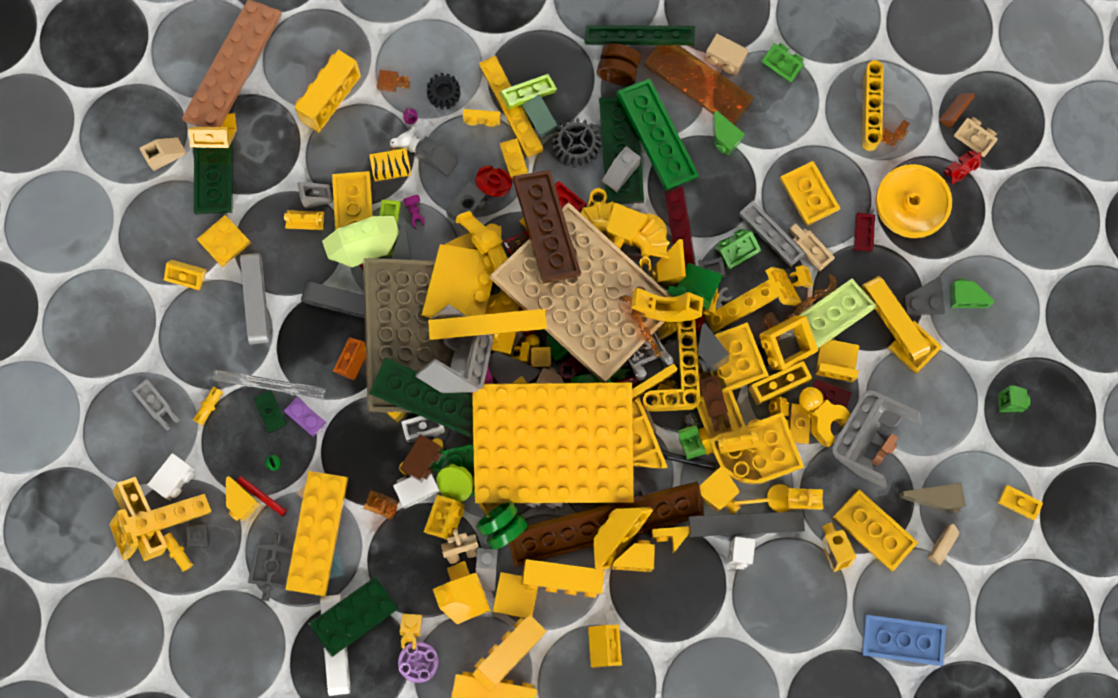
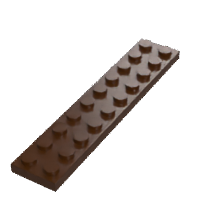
[509,481,705,567]

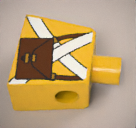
[822,522,857,572]

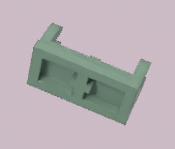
[522,94,558,138]

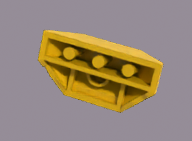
[594,507,653,570]

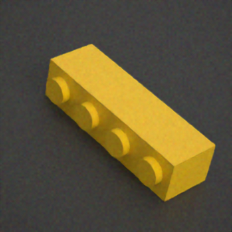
[112,477,168,561]
[521,559,605,598]
[473,614,547,692]

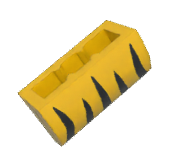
[369,148,411,182]

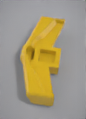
[456,211,508,271]

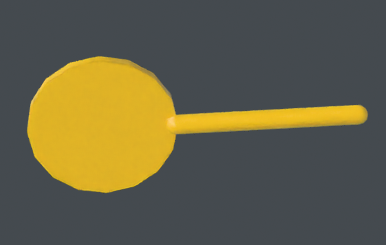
[733,484,790,513]

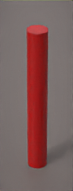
[237,476,287,517]

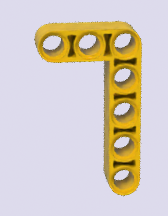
[642,319,700,412]

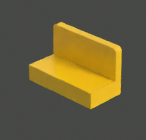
[588,625,622,667]

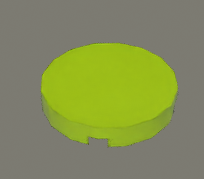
[436,464,475,502]

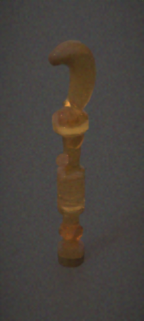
[783,274,837,321]
[619,295,663,357]

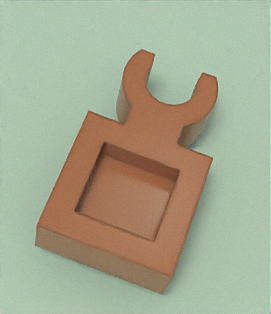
[871,433,898,467]

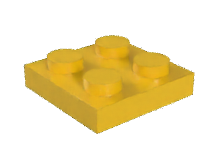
[197,215,251,268]

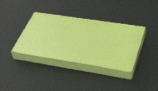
[799,279,877,348]

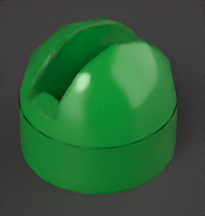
[265,455,282,471]

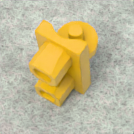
[787,488,823,510]

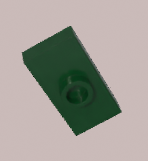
[253,390,287,434]

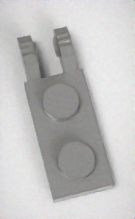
[131,378,180,431]

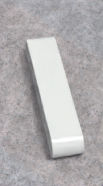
[320,594,350,696]

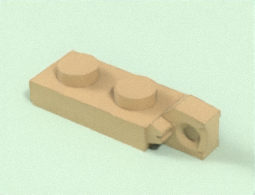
[789,224,835,271]

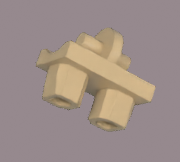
[441,529,479,564]

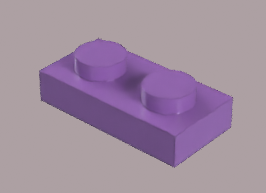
[284,397,326,437]

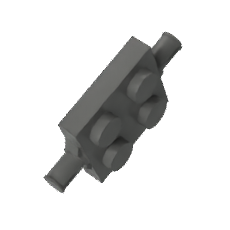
[248,533,293,601]

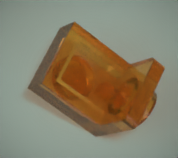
[882,120,910,147]

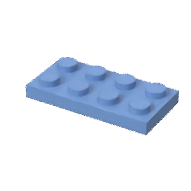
[861,615,946,666]

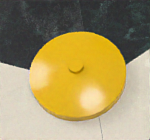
[875,165,952,238]

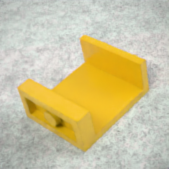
[188,113,237,148]

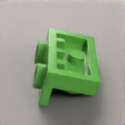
[761,43,805,83]
[714,229,761,269]

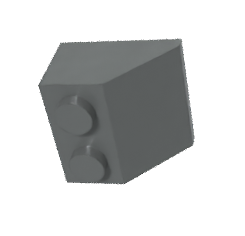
[698,323,729,375]

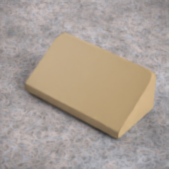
[928,523,959,566]

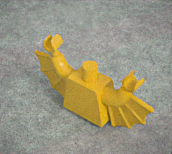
[581,201,670,271]

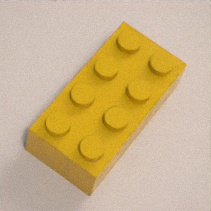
[294,49,361,133]

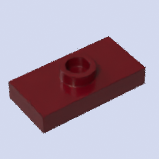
[853,213,875,252]
[812,379,852,408]

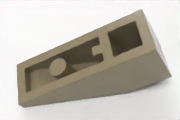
[899,483,966,514]

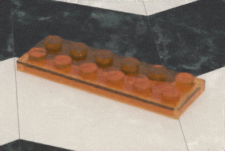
[644,45,754,125]

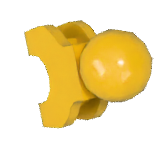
[799,387,851,447]

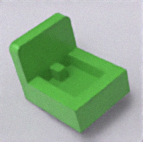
[678,425,705,460]

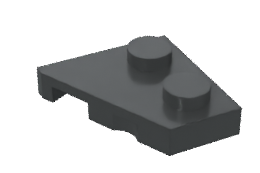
[904,277,945,316]

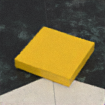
[888,321,942,374]
[492,572,538,618]

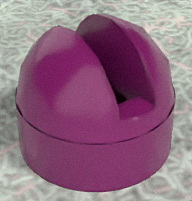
[403,108,418,124]

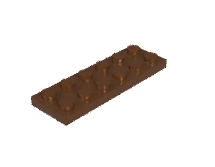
[512,170,581,284]

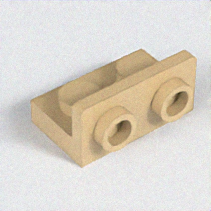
[954,117,998,157]

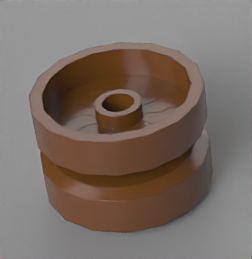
[596,44,641,86]

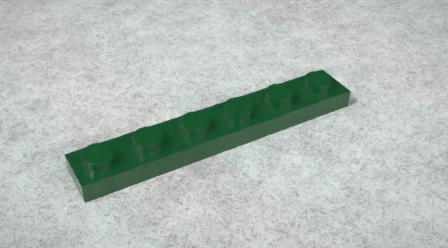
[584,25,695,46]

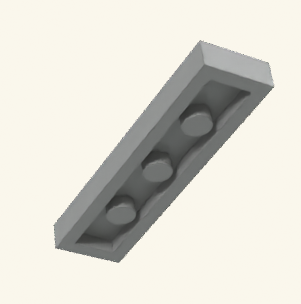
[739,201,806,267]

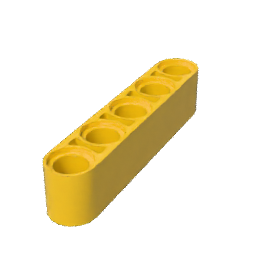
[862,60,884,151]
[862,276,930,362]

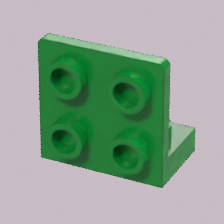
[667,263,722,310]

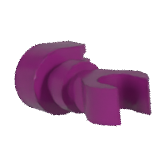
[403,194,425,229]

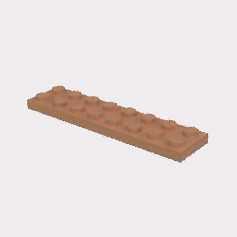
[182,0,282,127]

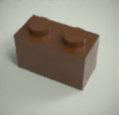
[400,434,443,483]

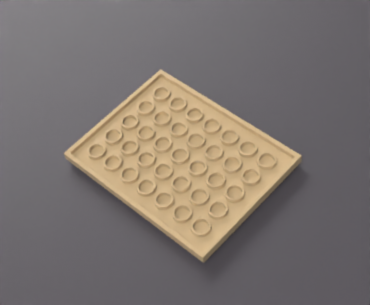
[490,202,672,383]

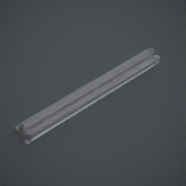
[212,370,326,399]

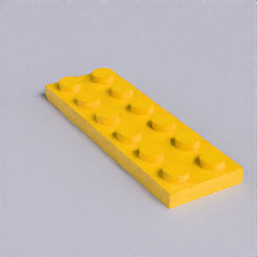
[285,471,348,596]

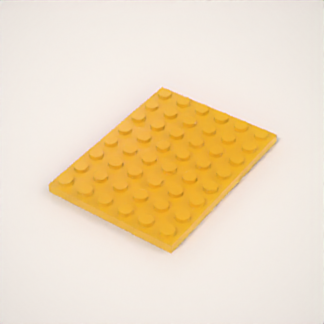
[472,382,634,503]

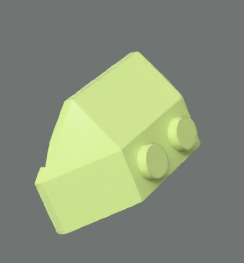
[322,216,400,268]

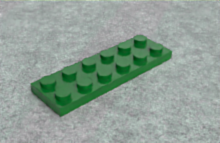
[616,79,699,191]

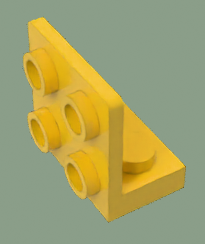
[815,340,859,383]

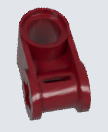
[559,355,586,383]

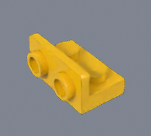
[424,495,465,541]

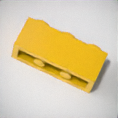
[748,361,812,406]

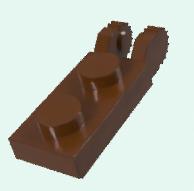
[699,374,731,432]

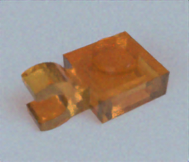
[377,70,410,92]

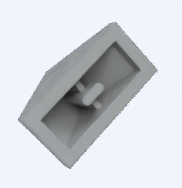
[297,182,333,209]

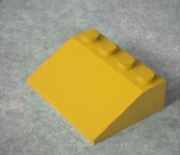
[421,244,495,318]

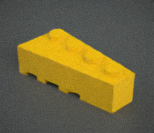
[451,671,537,698]

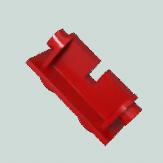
[943,151,981,185]

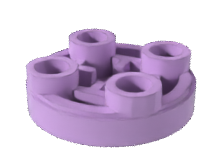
[398,642,439,683]

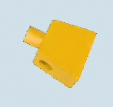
[700,466,741,515]

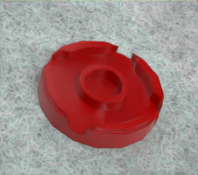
[475,165,512,197]

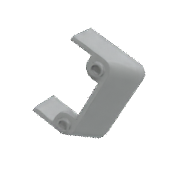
[416,304,493,393]
[832,390,922,488]

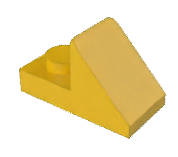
[651,526,689,553]

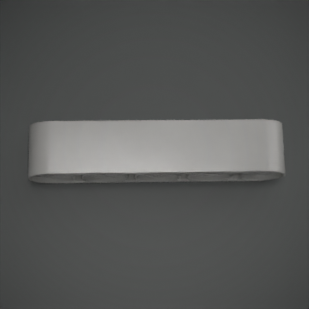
[240,253,270,345]

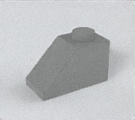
[602,146,641,193]
[476,548,498,591]

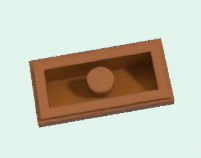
[939,93,975,128]

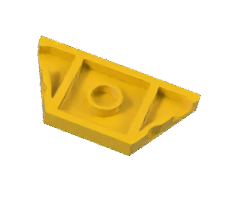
[632,397,667,469]

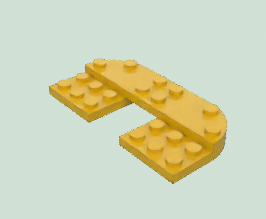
[687,322,804,485]

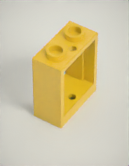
[759,316,818,371]

